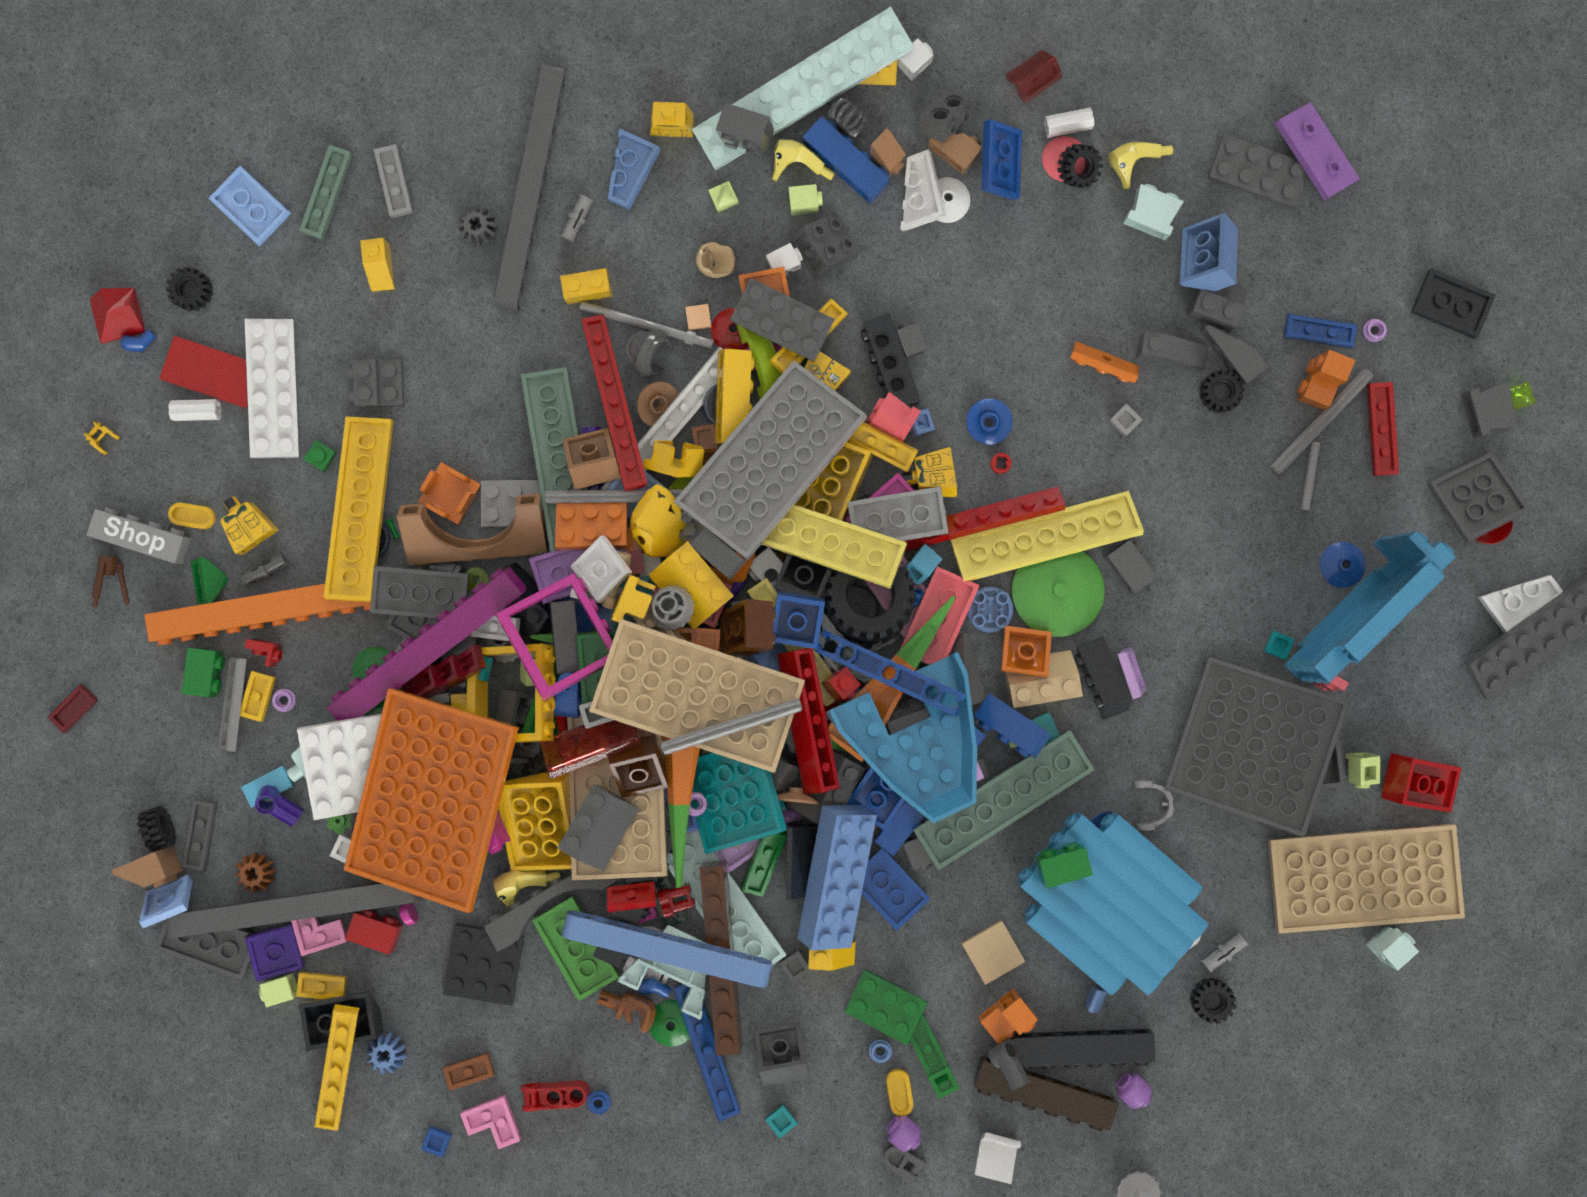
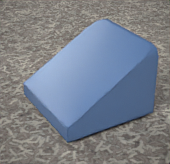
[1084,985,1108,1013]

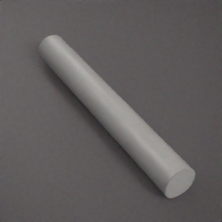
[1300,442,1320,511]

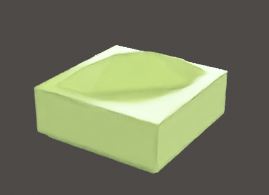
[708,181,739,212]

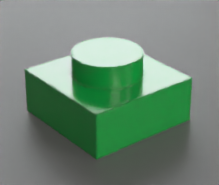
[304,440,337,472]

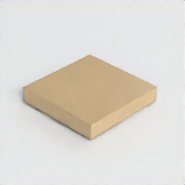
[962,920,1026,985]

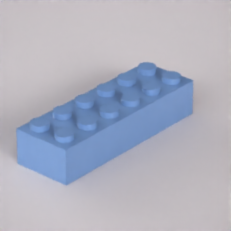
[797,805,877,950]

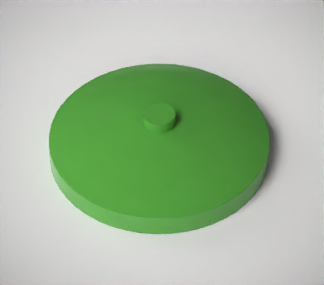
[1011,551,1105,637]

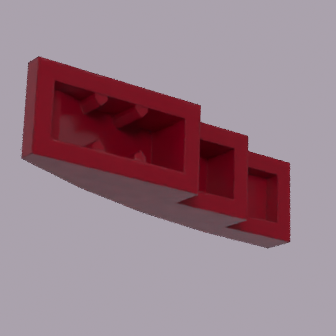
[402,645,487,699]

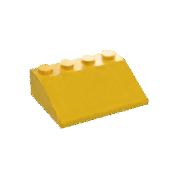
[794,442,873,522]
[499,771,572,871]

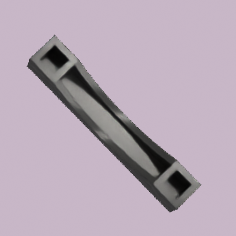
[484,870,623,952]

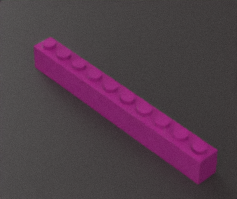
[327,566,527,721]

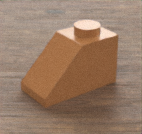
[869,128,906,177]
[927,133,983,175]

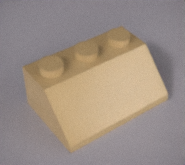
[1004,650,1083,708]

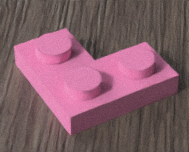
[291,917,348,956]
[460,1094,522,1149]

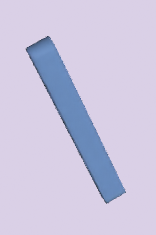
[562,910,773,988]

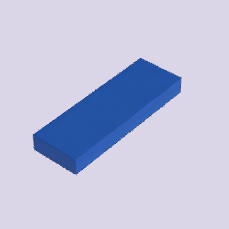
[1284,314,1357,348]

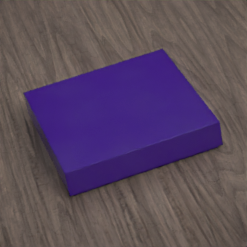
[244,923,304,982]

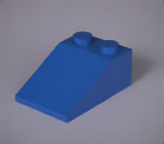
[846,765,905,830]

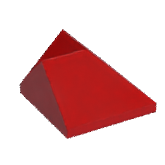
[90,288,145,344]

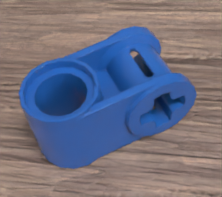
[554,672,582,718]

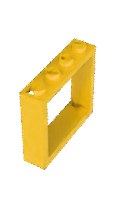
[467,644,556,742]

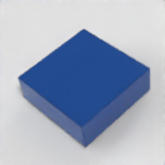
[421,1126,452,1158]

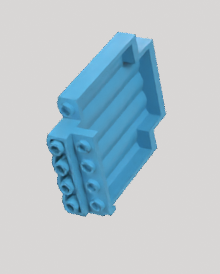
[1283,531,1455,684]
[1017,811,1209,996]

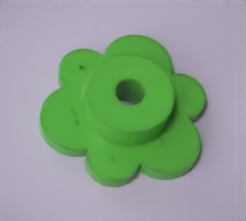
[326,813,351,834]

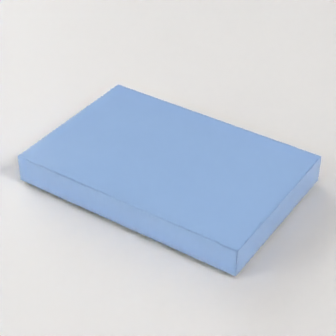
[209,166,291,246]

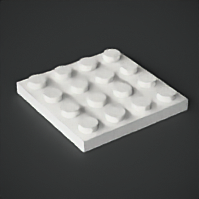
[297,713,382,820]

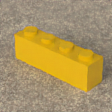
[715,349,754,444]

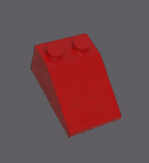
[1381,753,1461,813]

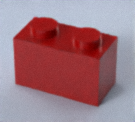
[345,909,403,955]

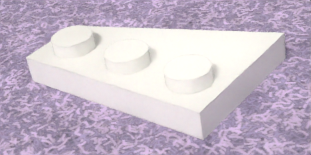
[901,149,946,231]
[1478,575,1563,633]

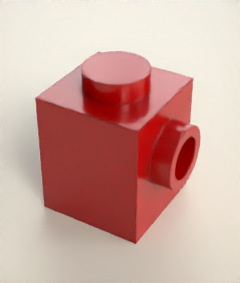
[821,666,861,701]

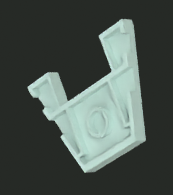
[617,925,707,1020]

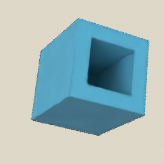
[904,544,942,586]

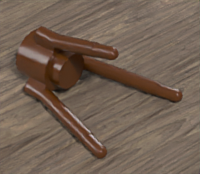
[92,556,129,607]

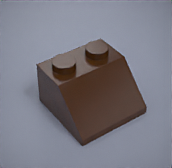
[608,734,668,798]

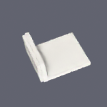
[974,1132,1021,1184]

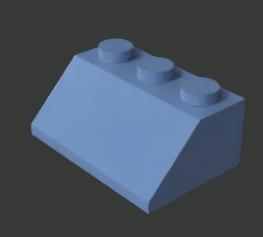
[1180,213,1238,291]

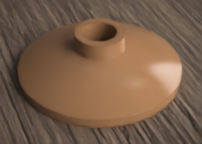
[637,381,679,426]
[777,787,818,805]

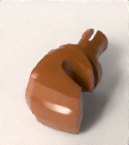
[597,989,656,1033]

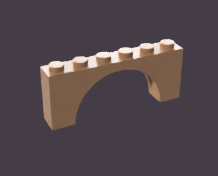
[397,493,549,566]

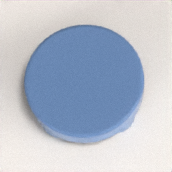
[967,587,1013,633]

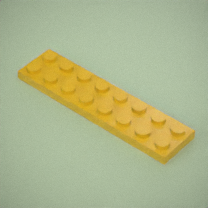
[323,416,394,602]

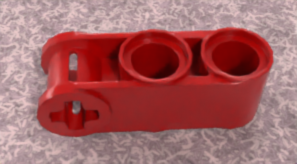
[521,1080,590,1112]

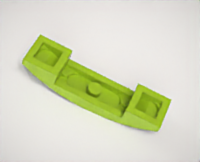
[736,324,782,399]

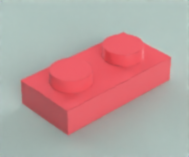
[1313,676,1349,692]

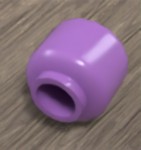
[1116,1073,1152,1109]
[886,1115,921,1152]

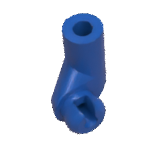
[638,977,671,998]

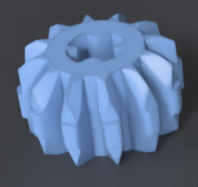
[366,1033,407,1074]

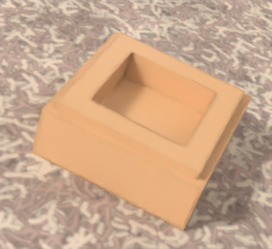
[685,304,712,331]

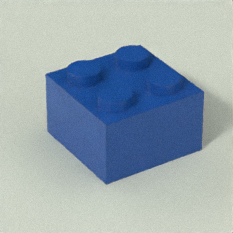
[773,591,825,649]

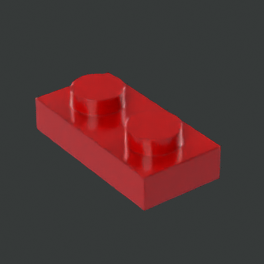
[607,882,656,912]

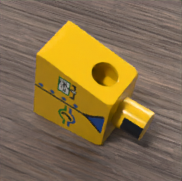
[805,351,851,391]

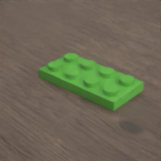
[532,896,620,1001]

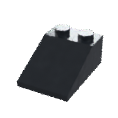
[773,554,833,598]

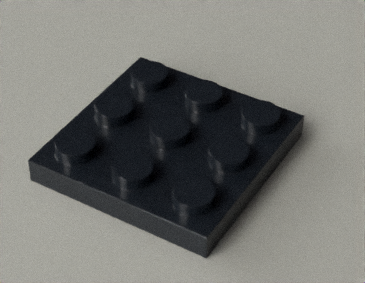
[443,924,525,1006]

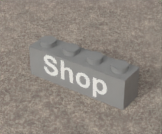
[86,507,191,565]

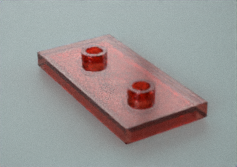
[540,720,642,779]

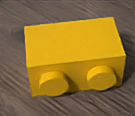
[560,268,613,304]

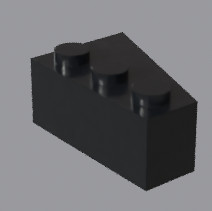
[501,562,556,645]
[1074,636,1132,720]

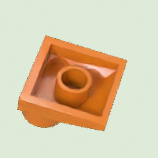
[1001,626,1052,677]

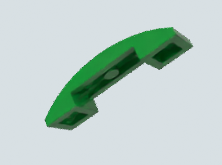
[910,1014,960,1099]

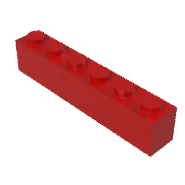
[777,648,840,794]

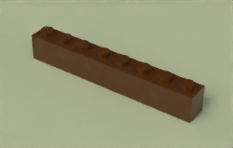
[699,861,743,1055]

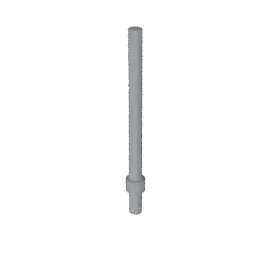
[580,301,714,349]

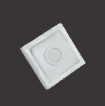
[570,535,632,603]

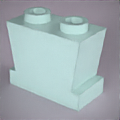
[1123,184,1184,241]

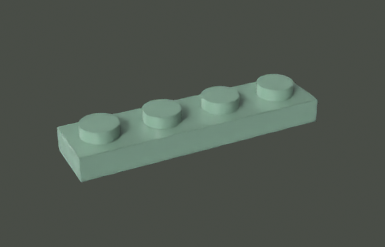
[299,145,353,240]

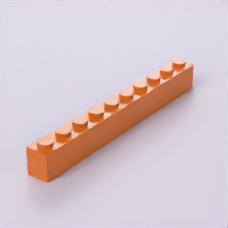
[144,584,371,646]

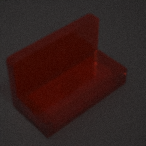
[1005,50,1063,103]

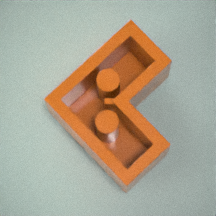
[1297,349,1355,410]
[978,988,1038,1044]

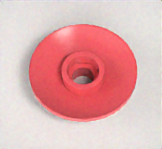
[1042,136,1086,181]

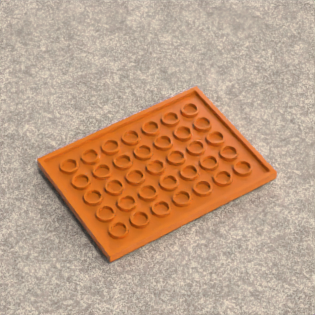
[344,688,519,913]

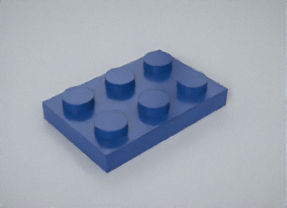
[981,119,1022,200]
[862,847,930,931]

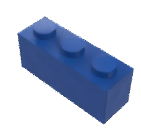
[974,693,1051,759]

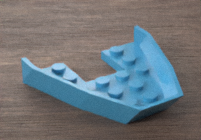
[825,652,977,823]

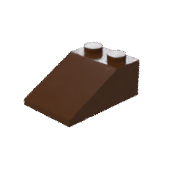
[719,599,776,658]

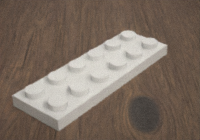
[245,319,299,458]

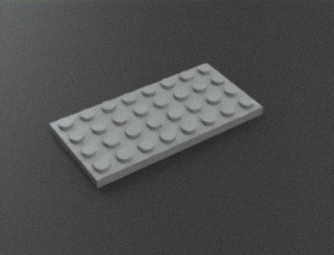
[674,361,867,560]

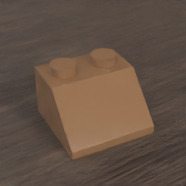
[562,428,621,490]
[111,846,183,888]

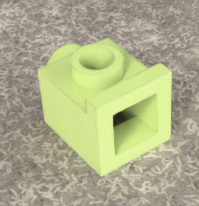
[1345,752,1380,788]

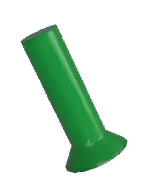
[385,518,400,539]

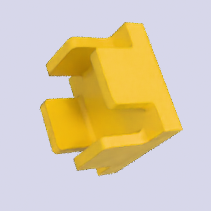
[643,440,704,477]
[610,575,656,624]

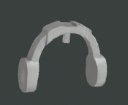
[1133,780,1174,831]

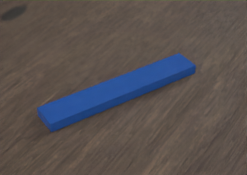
[672,984,741,1122]

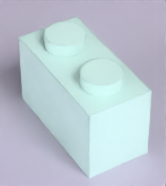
[1366,926,1419,970]

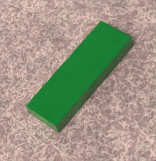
[741,831,787,897]

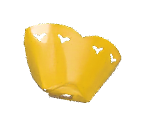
[630,484,687,558]

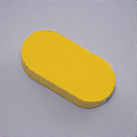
[168,502,216,529]
[886,1068,913,1116]

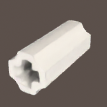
[1044,108,1094,138]
[168,399,221,421]

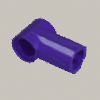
[255,785,304,827]

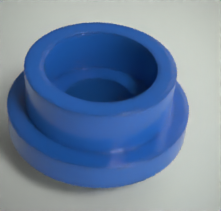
[587,1090,611,1114]

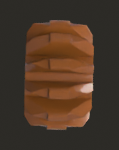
[234,852,277,893]

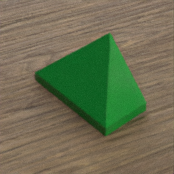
[190,557,228,605]

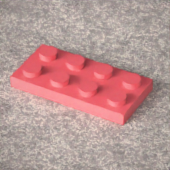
[899,566,980,665]

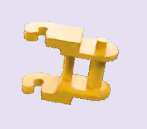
[84,421,120,455]

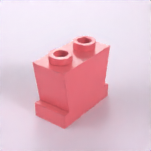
[866,392,921,442]

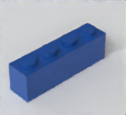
[803,117,890,204]

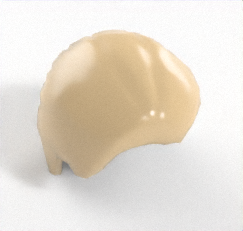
[696,242,735,278]

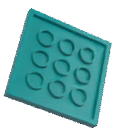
[692,753,787,854]

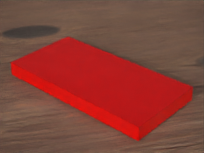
[159,336,248,409]

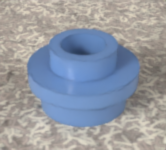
[869,1039,892,1063]

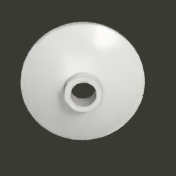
[937,177,970,223]

